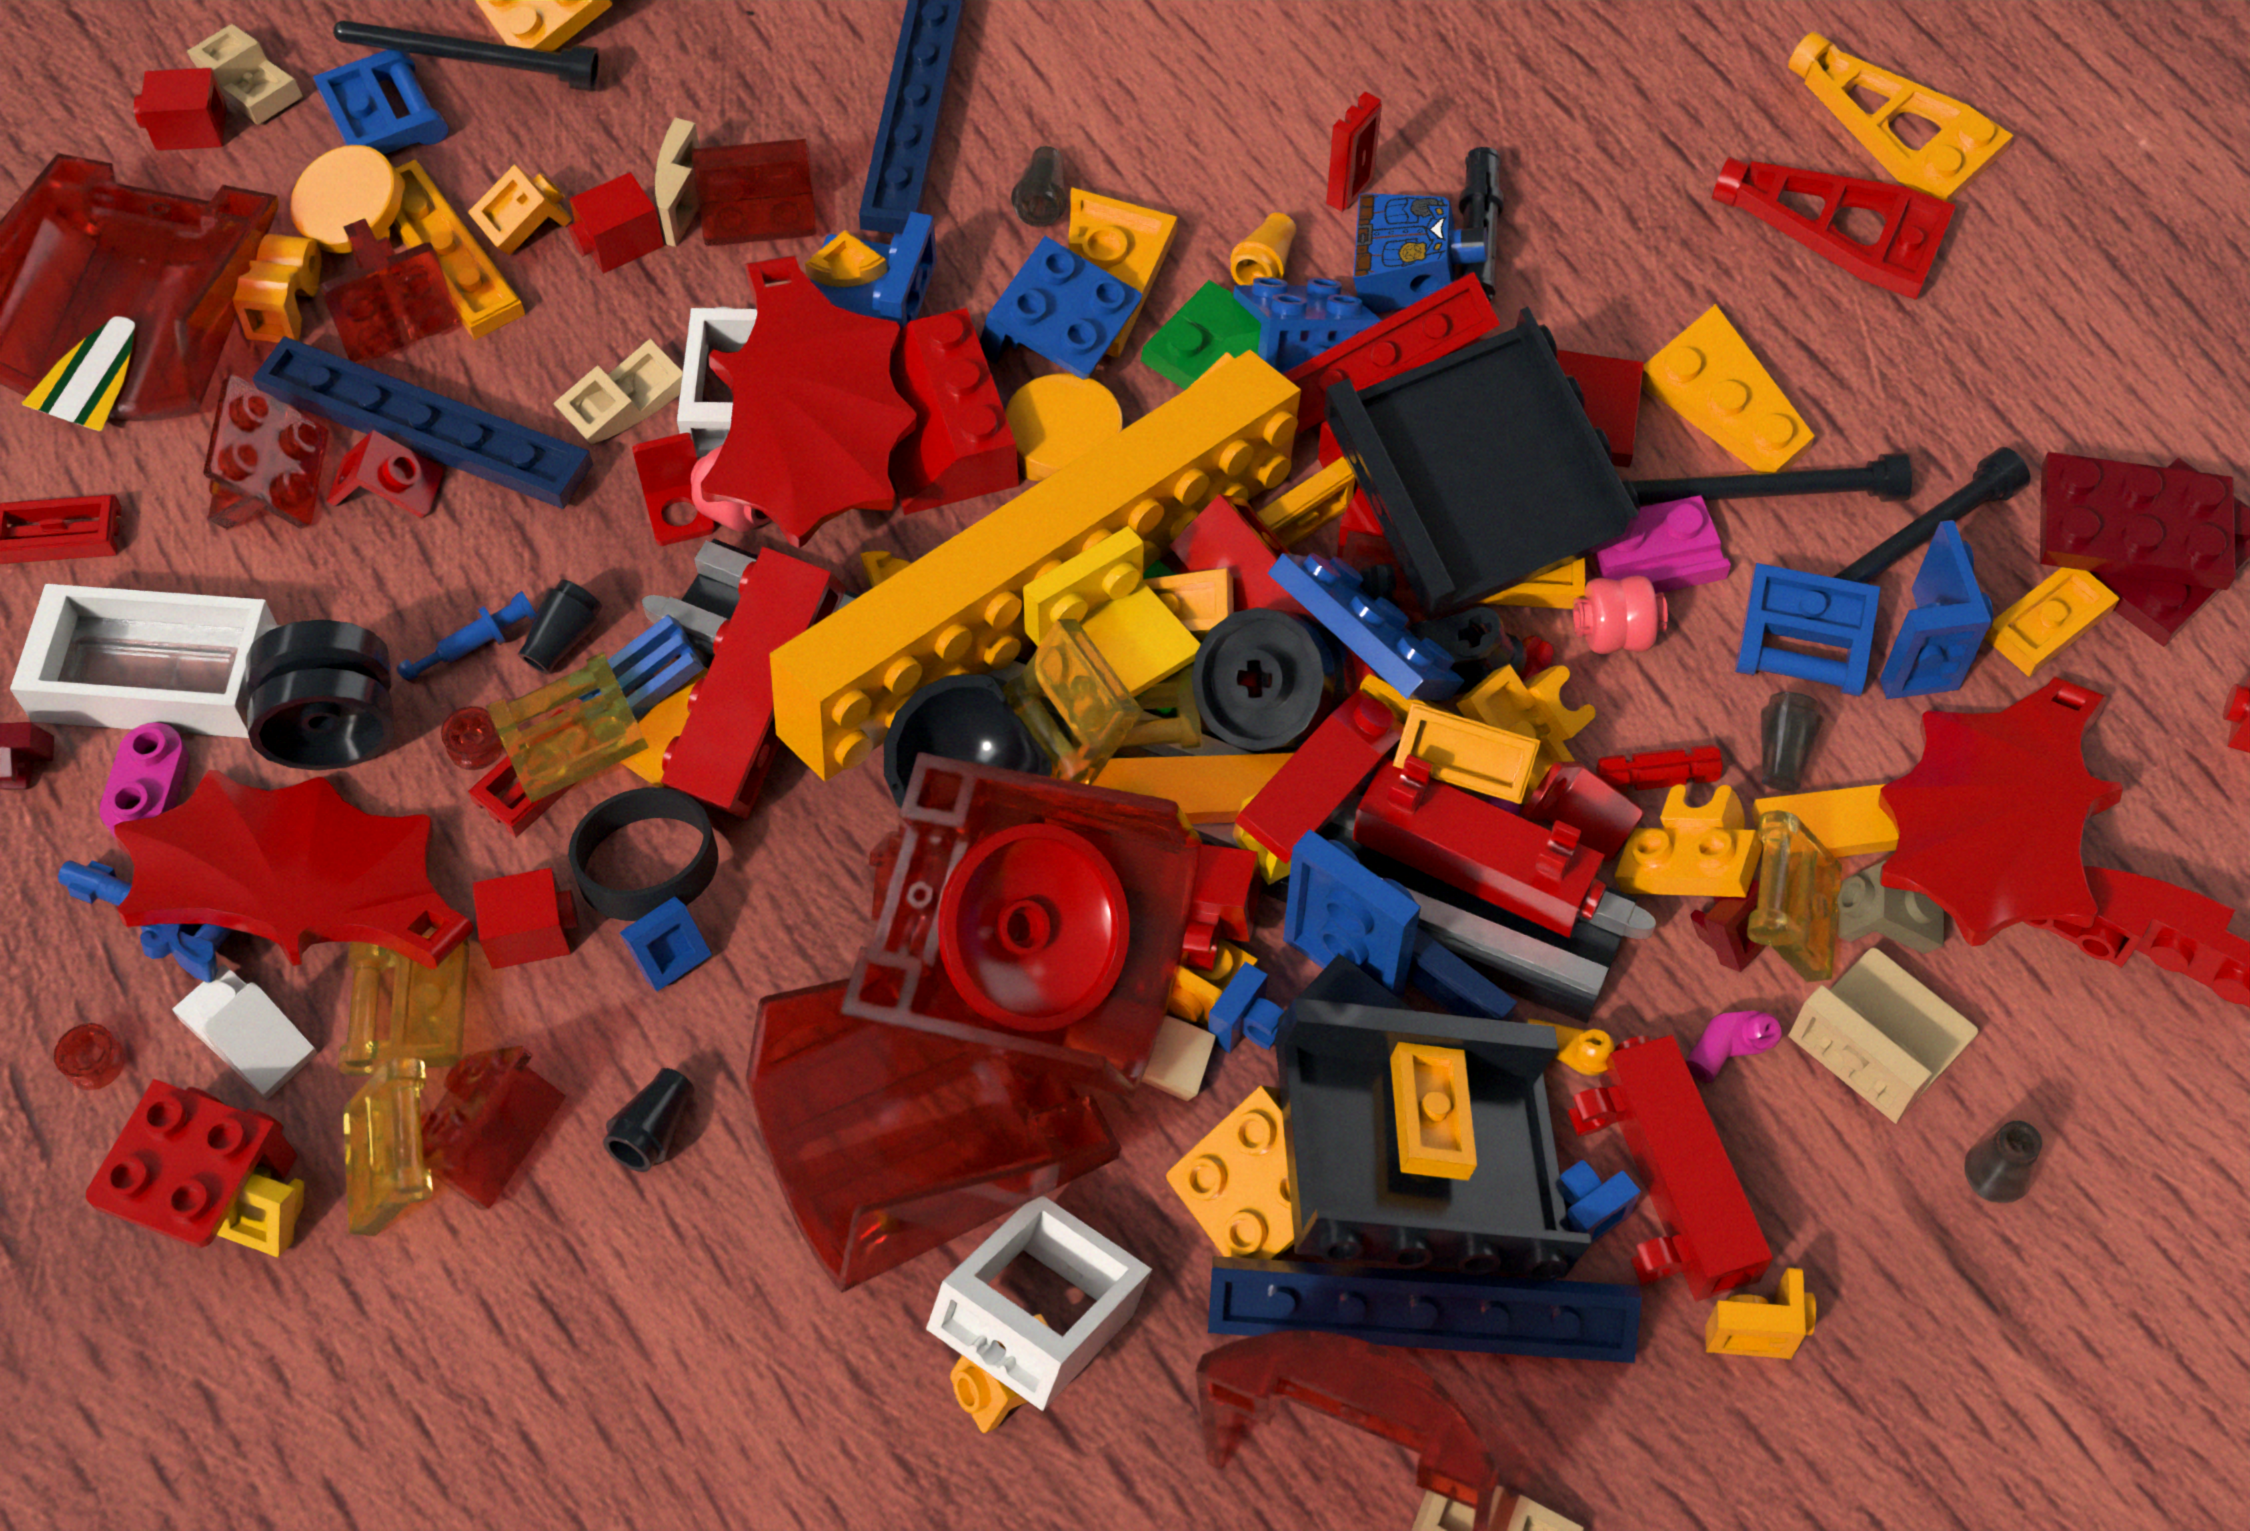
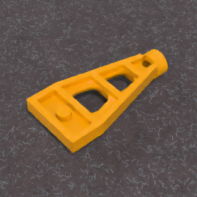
[1788,31,2014,203]

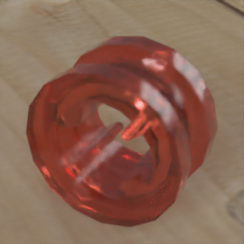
[441,706,504,770]
[53,1023,125,1091]

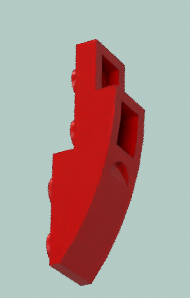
[2023,866,2250,1008]

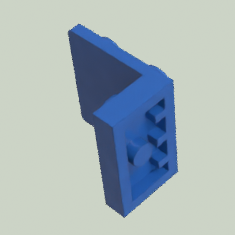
[810,212,937,331]
[980,236,1142,380]
[1233,277,1381,374]
[1880,520,1993,699]

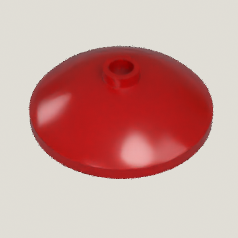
[938,823,1130,1032]

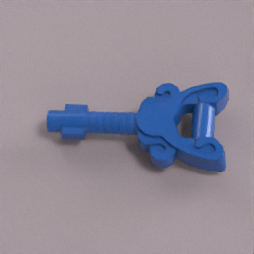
[58,860,234,983]

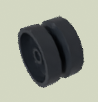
[1191,607,1357,751]
[246,619,395,771]

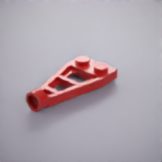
[1711,157,1956,300]

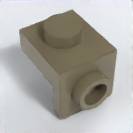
[1837,860,1944,954]

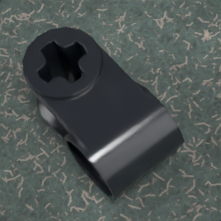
[1407,607,1527,702]

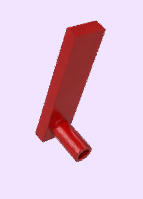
[1282,272,1501,436]

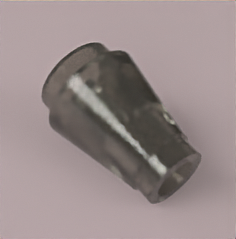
[1011,146,1067,227]
[1760,692,1824,791]
[1964,1121,2042,1203]

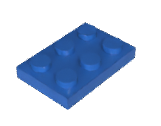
[1267,553,1465,700]
[1283,829,1421,1000]

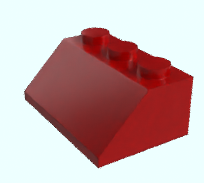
[888,307,1019,515]

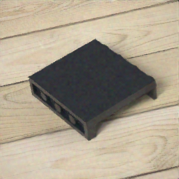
[1324,307,1640,620]
[1275,998,1591,1281]

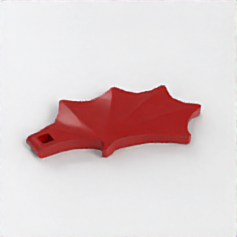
[701,255,917,548]
[1878,676,2123,947]
[114,770,474,969]

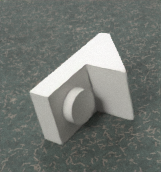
[172,964,318,1100]

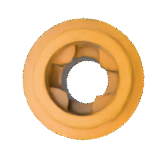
[1230,212,1297,285]

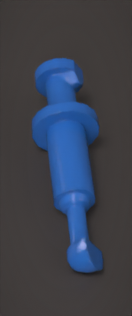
[397,591,536,681]

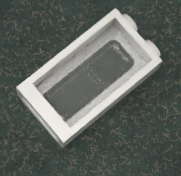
[10,584,281,738]

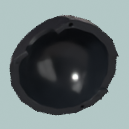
[884,674,1052,840]

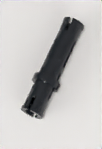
[1458,147,1504,301]

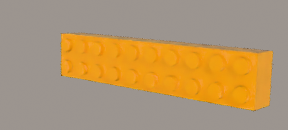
[770,349,1301,782]

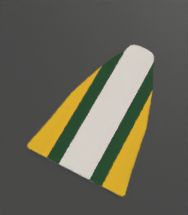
[22,316,135,431]

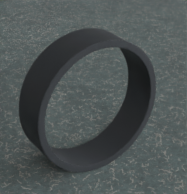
[569,787,719,921]

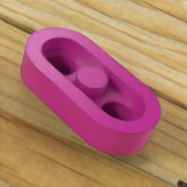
[99,722,189,839]

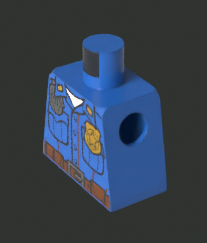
[1353,193,1488,314]

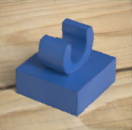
[619,896,712,992]
[1208,961,1284,1054]
[1560,1160,1641,1245]

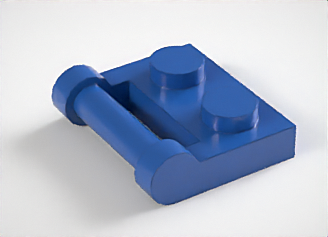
[313,50,448,155]
[1735,563,1881,697]

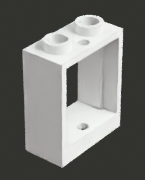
[677,307,757,457]
[926,1192,1152,1411]

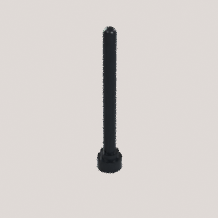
[333,20,599,92]
[1833,447,2030,584]
[1630,453,1912,504]

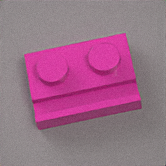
[1592,495,1731,594]

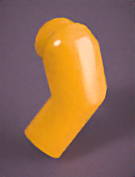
[1527,1018,1615,1076]

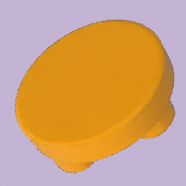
[290,145,405,253]
[1005,373,1122,481]

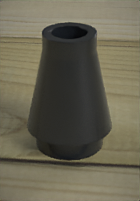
[518,579,603,675]
[603,1068,694,1172]

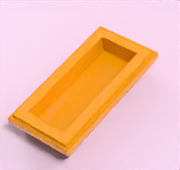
[1393,702,1541,804]

